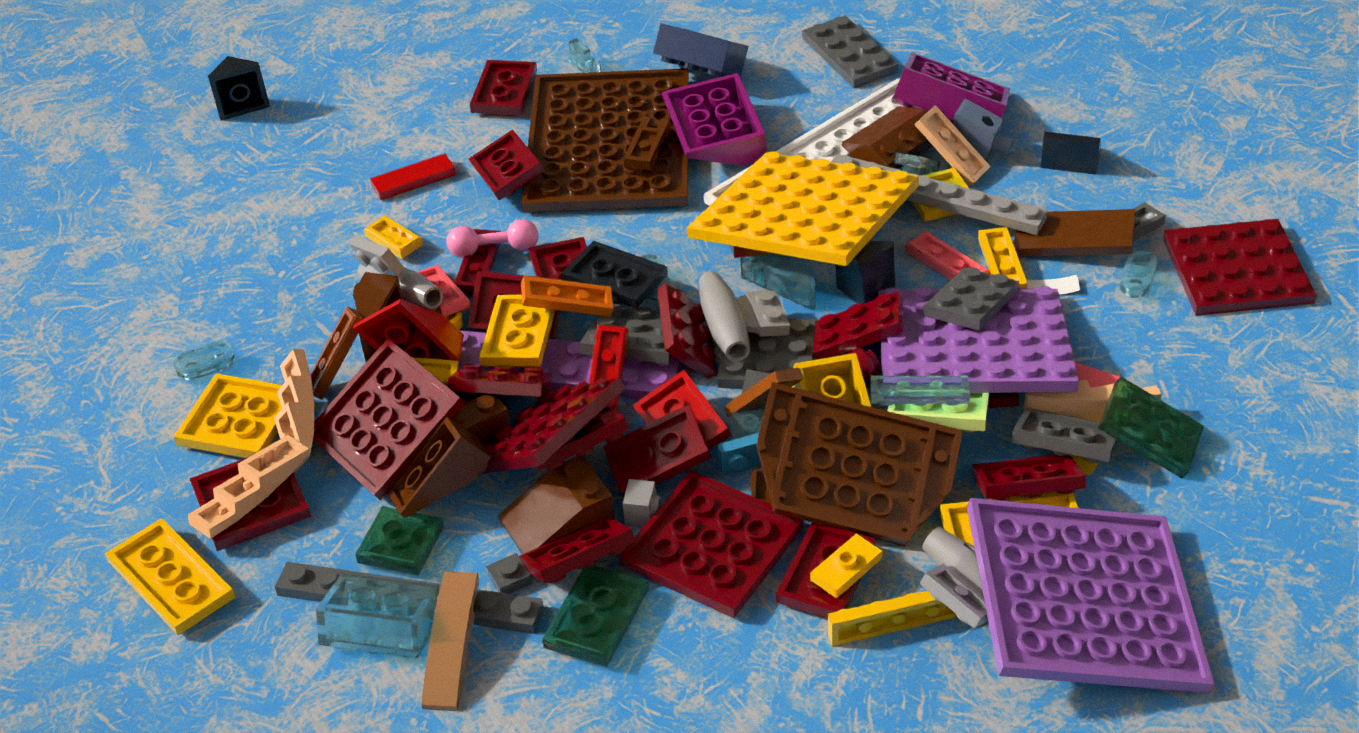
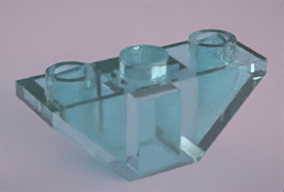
[740,253,816,310]

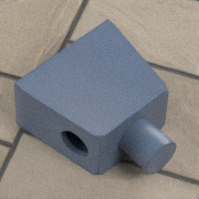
[952,99,1014,162]

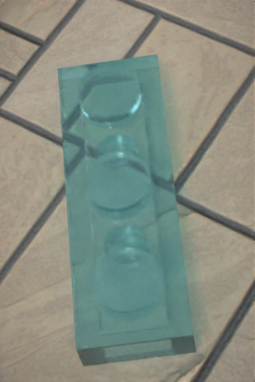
[871,376,970,406]

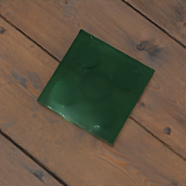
[355,506,444,576]

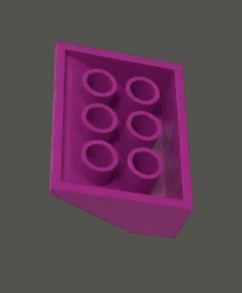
[893,52,1010,123]
[662,73,767,166]

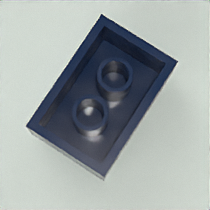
[653,23,749,77]

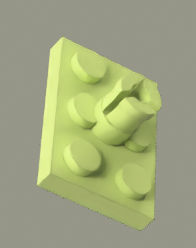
[887,393,989,432]

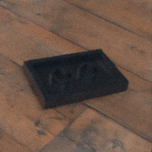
[562,241,668,309]

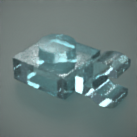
[568,38,601,73]

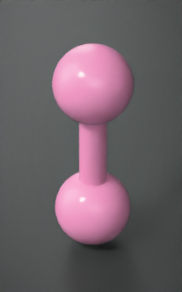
[446,219,539,258]

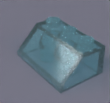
[316,573,439,658]

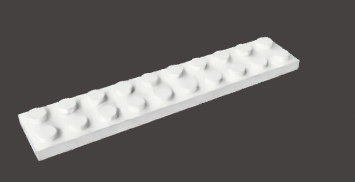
[704,78,922,206]

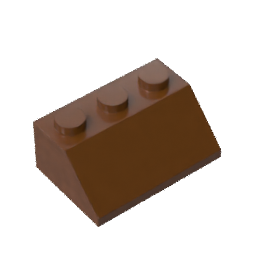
[841,106,933,169]

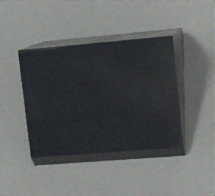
[208,56,270,121]
[1040,131,1101,175]
[835,241,896,304]

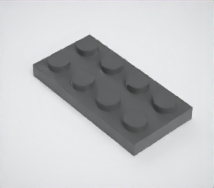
[802,15,898,88]

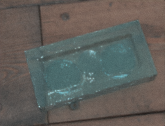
[894,152,941,176]

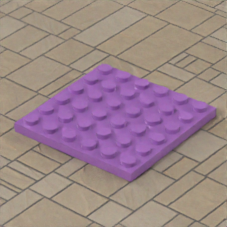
[878,286,1079,393]
[967,498,1215,693]

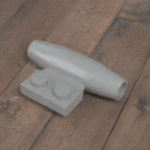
[348,235,443,310]
[699,271,790,361]
[920,527,988,629]

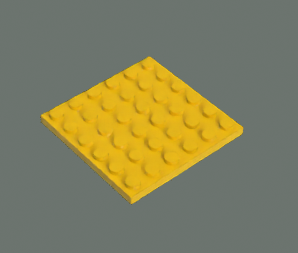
[686,151,919,266]

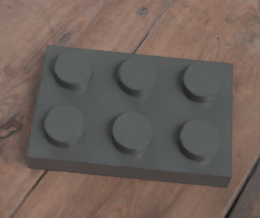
[924,268,1019,330]
[1011,408,1121,463]

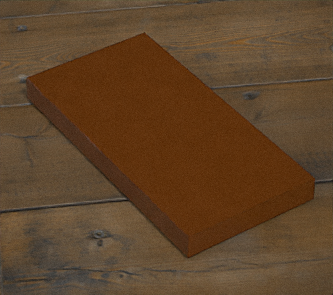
[1014,209,1136,257]

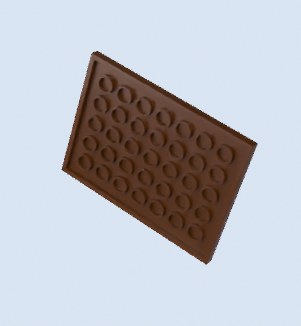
[521,68,689,212]

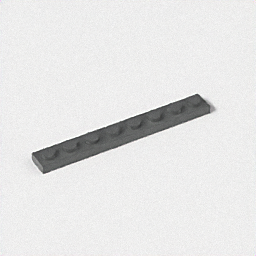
[275,562,544,634]

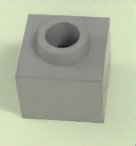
[622,479,661,527]

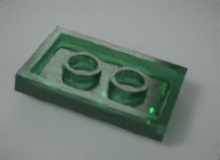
[1097,376,1204,479]
[542,565,649,667]

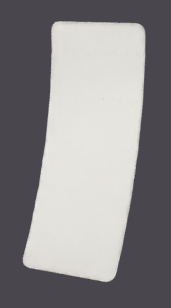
[1026,275,1080,295]

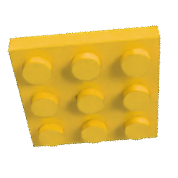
[173,373,282,458]

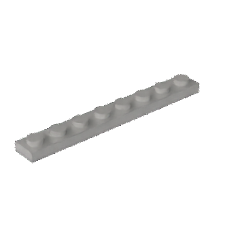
[831,154,1048,235]

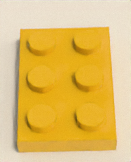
[479,295,555,366]

